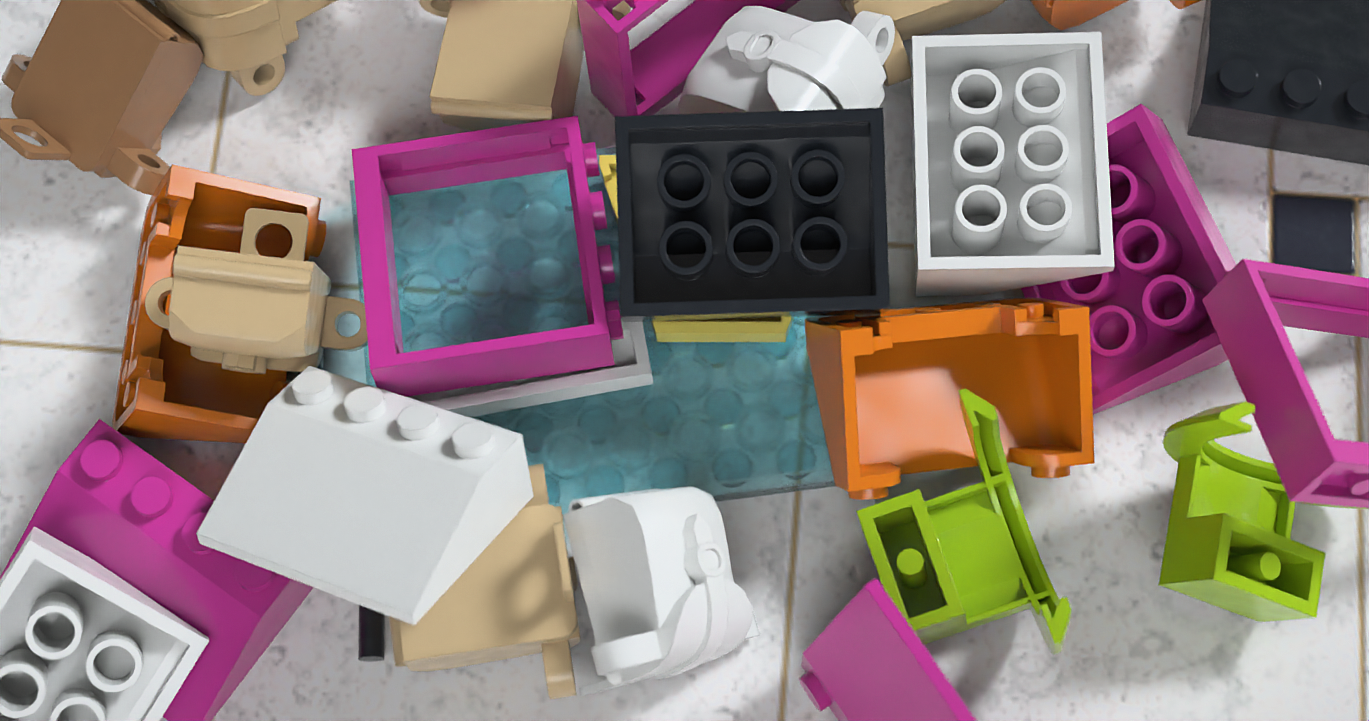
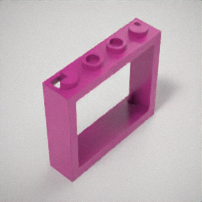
[576,0,800,118]
[352,116,624,397]
[1202,259,1369,508]

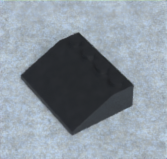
[1187,0,1369,166]
[615,108,890,322]

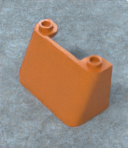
[112,164,326,444]
[804,298,1095,500]

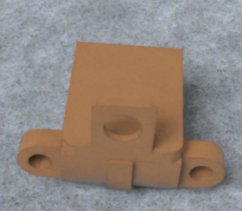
[0,0,204,195]

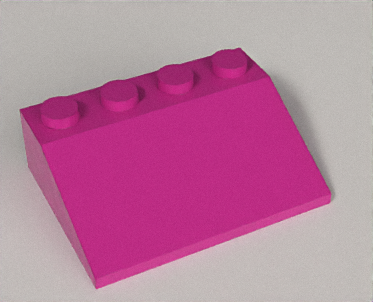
[1021,104,1236,415]
[0,419,314,721]
[798,578,976,721]

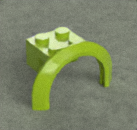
[856,388,1072,655]
[1158,401,1369,622]

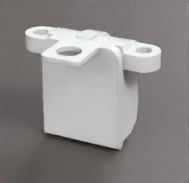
[678,6,895,159]
[562,487,760,696]

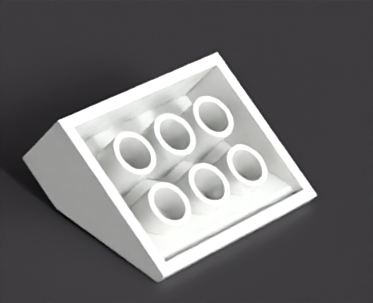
[910,32,1115,297]
[196,366,533,625]
[0,527,209,721]

